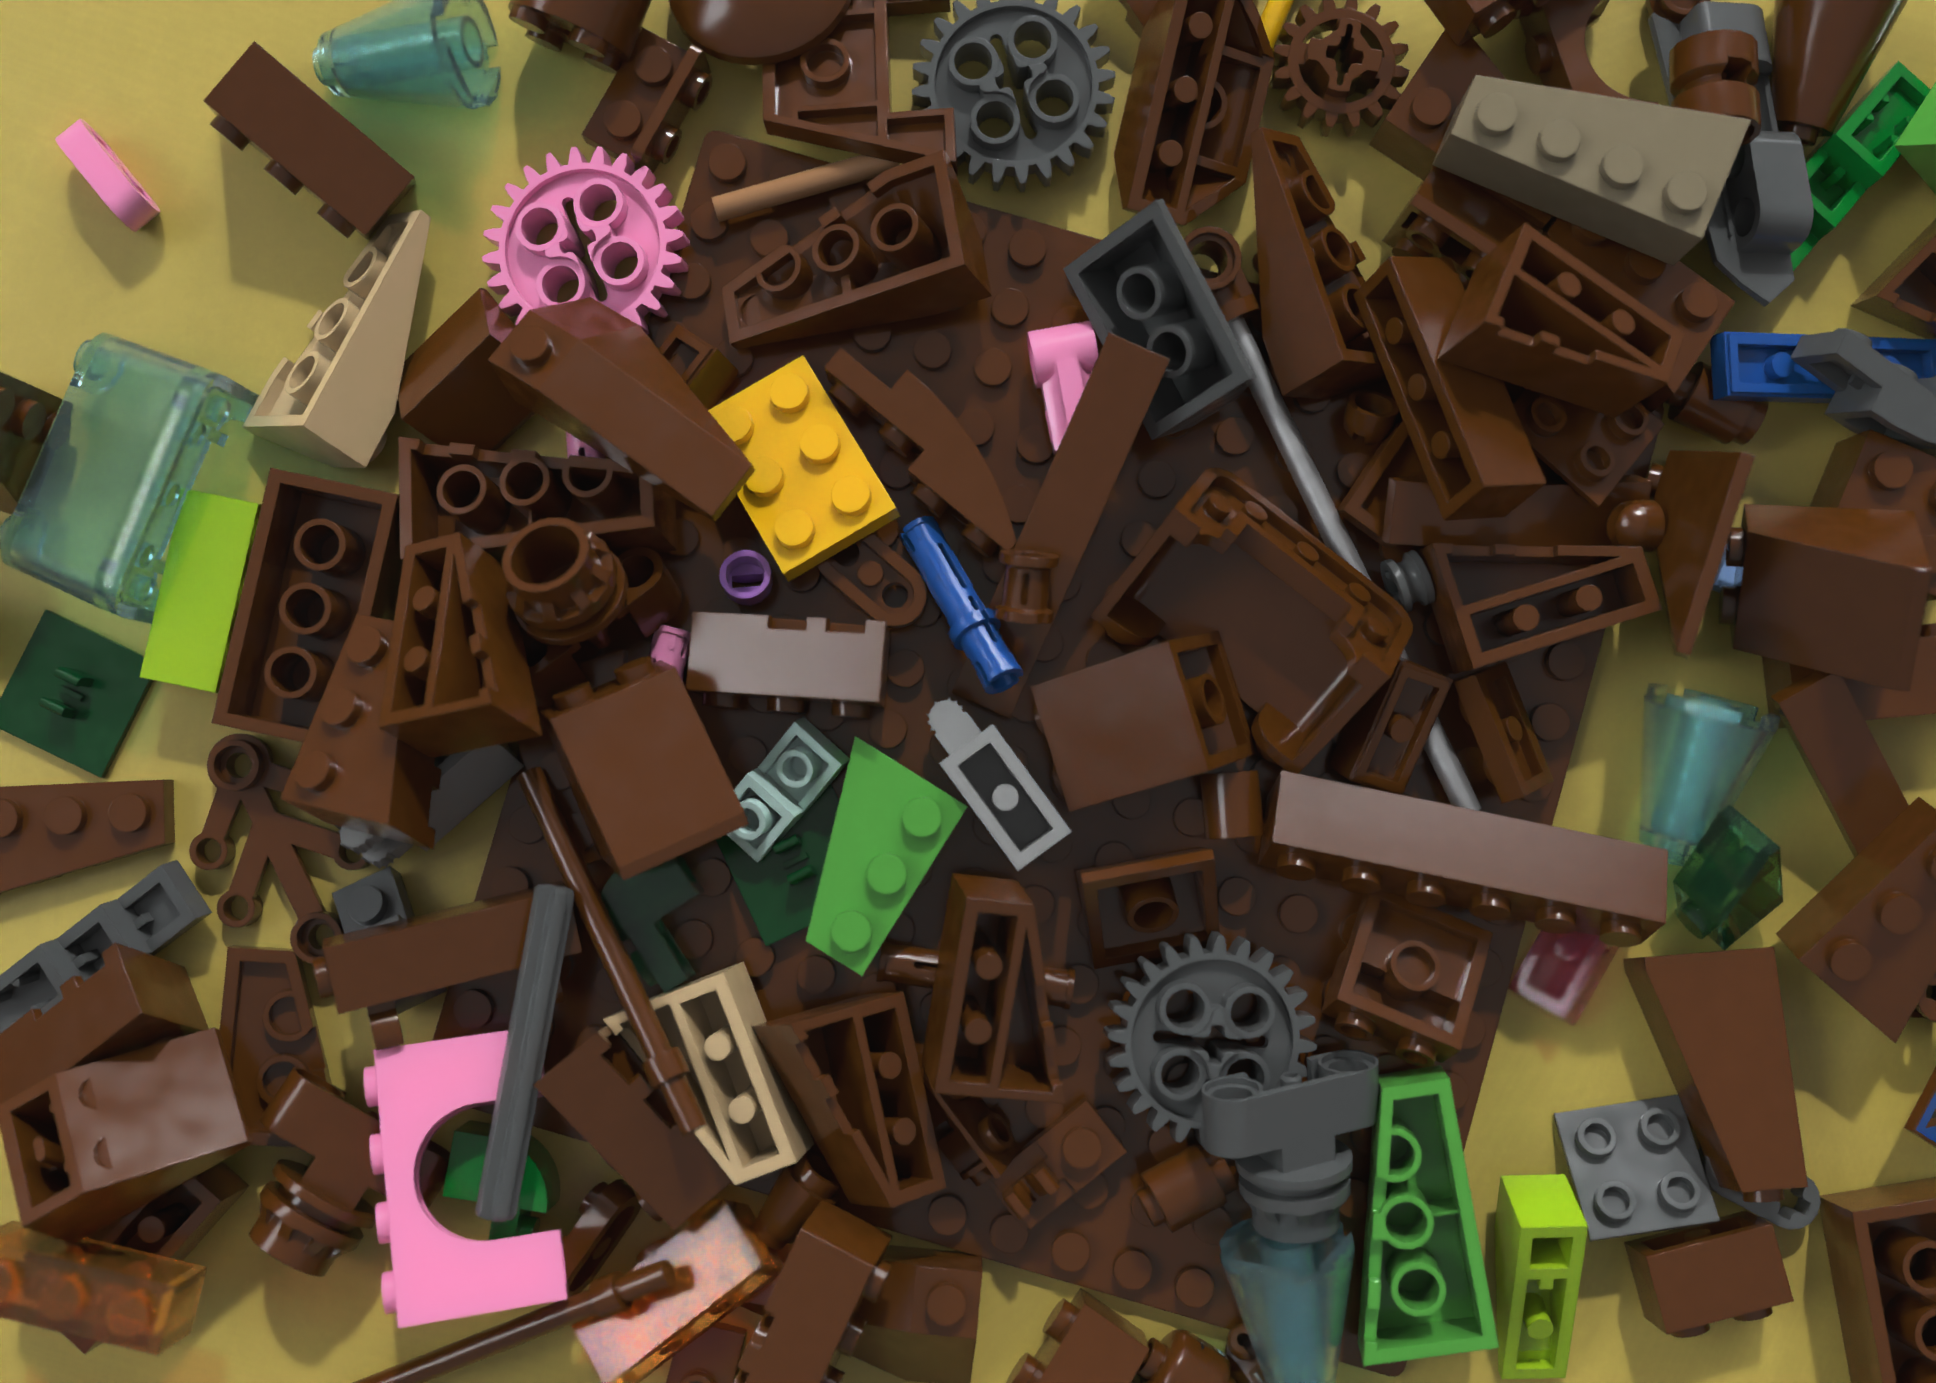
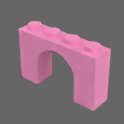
[364,1030,569,1328]

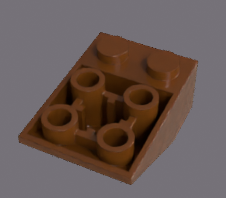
[0,1027,253,1244]

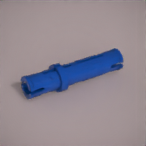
[899,516,1023,694]

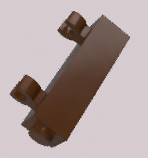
[312,881,582,1051]

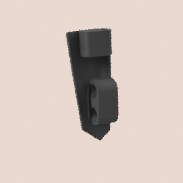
[1648,1,1814,307]

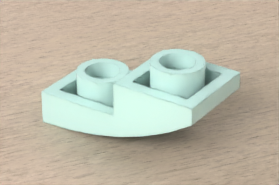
[727,717,850,862]

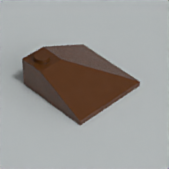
[1647,450,1755,658]

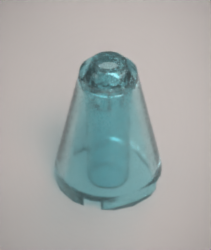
[312,0,501,109]
[1639,683,1781,866]
[1219,1218,1355,1383]

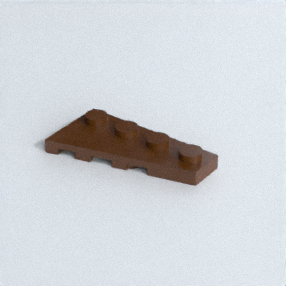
[0,780,175,895]

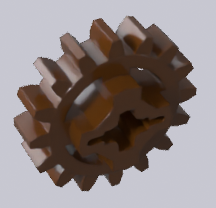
[1270,0,1409,137]

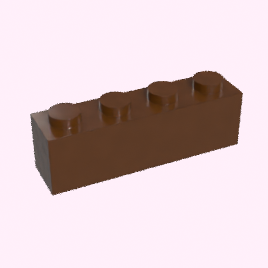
[1353,256,1547,521]

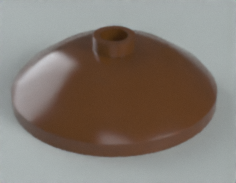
[669,0,851,65]

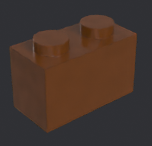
[1624,1210,1794,1338]

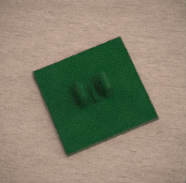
[0,610,154,778]
[716,784,839,947]

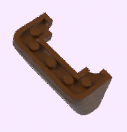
[1090,467,1413,774]

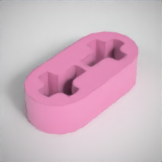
[55,118,160,232]

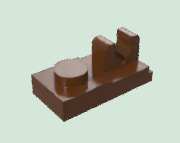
[986,1097,1127,1231]

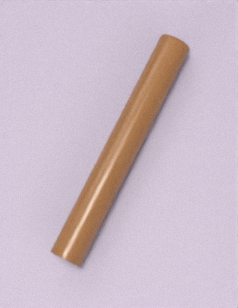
[712,155,900,222]

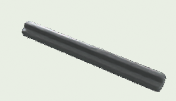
[475,884,575,1222]

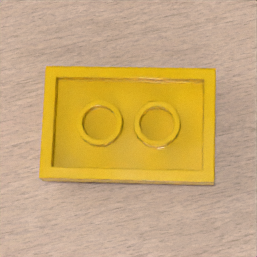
[708,355,900,582]

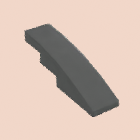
[0,860,212,1034]

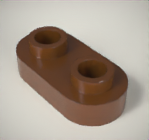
[817,533,927,628]
[562,1179,642,1297]

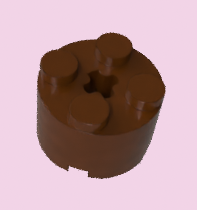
[508,0,652,74]

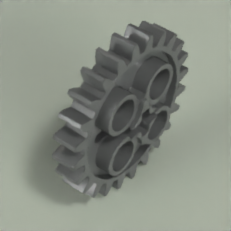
[912,0,1116,193]
[1103,931,1317,1147]

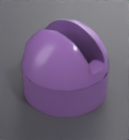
[719,550,773,606]

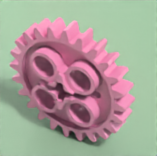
[482,146,690,335]

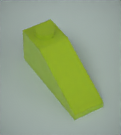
[1494,1174,1588,1379]

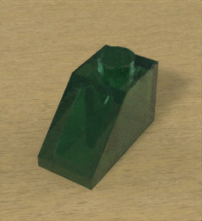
[1673,804,1783,950]

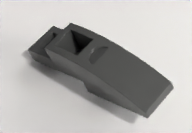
[1790,328,1936,457]

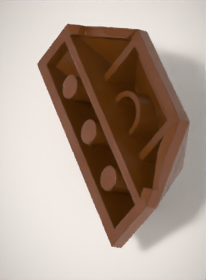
[1114,0,1275,227]

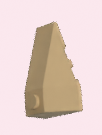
[242,210,431,468]

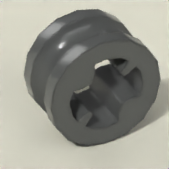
[1380,550,1435,613]

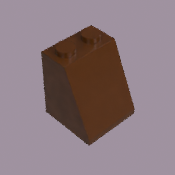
[1718,504,1932,691]
[1031,631,1257,812]
[539,656,749,881]

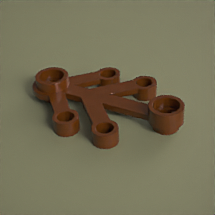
[189,734,372,964]

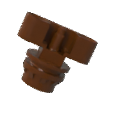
[502,518,681,707]
[249,1067,450,1277]

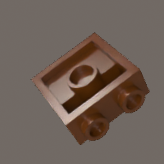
[1321,891,1493,1067]

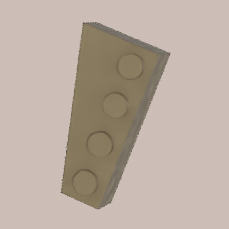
[1432,75,1751,266]

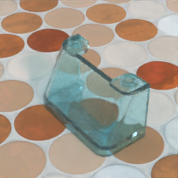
[0,332,259,624]

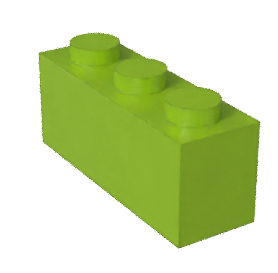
[139,488,262,693]

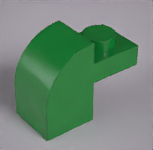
[443,1120,560,1240]

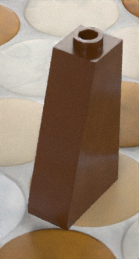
[1623,947,1808,1203]

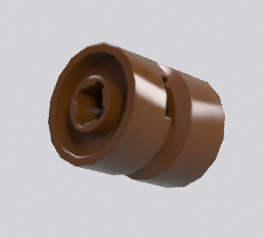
[1669,29,1761,147]

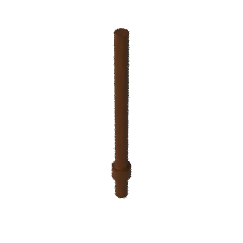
[517,767,707,1137]
[353,1259,676,1383]

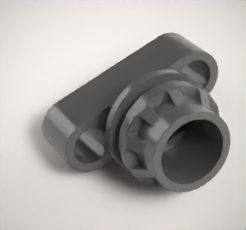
[1201,1050,1379,1244]

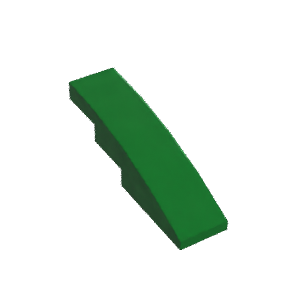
[1790,61,1931,271]

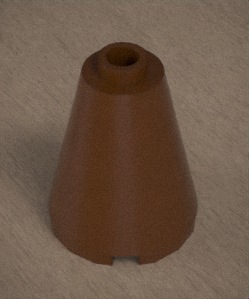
[1770,0,1908,146]

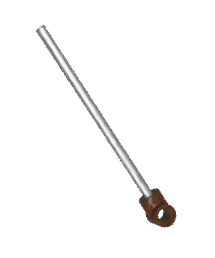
[1184,226,1482,811]

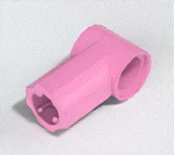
[1026,320,1099,455]

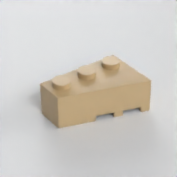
[603,961,814,1185]

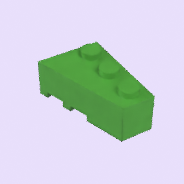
[806,736,968,976]

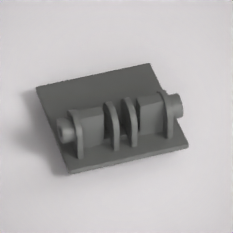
[1553,1095,1720,1242]

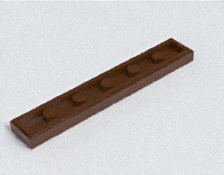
[951,332,1170,719]

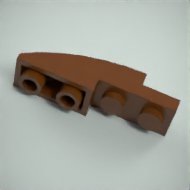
[824,348,1017,558]

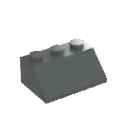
[1063,199,1256,440]

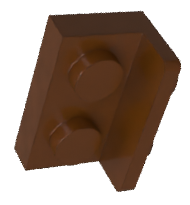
[582,28,712,174]

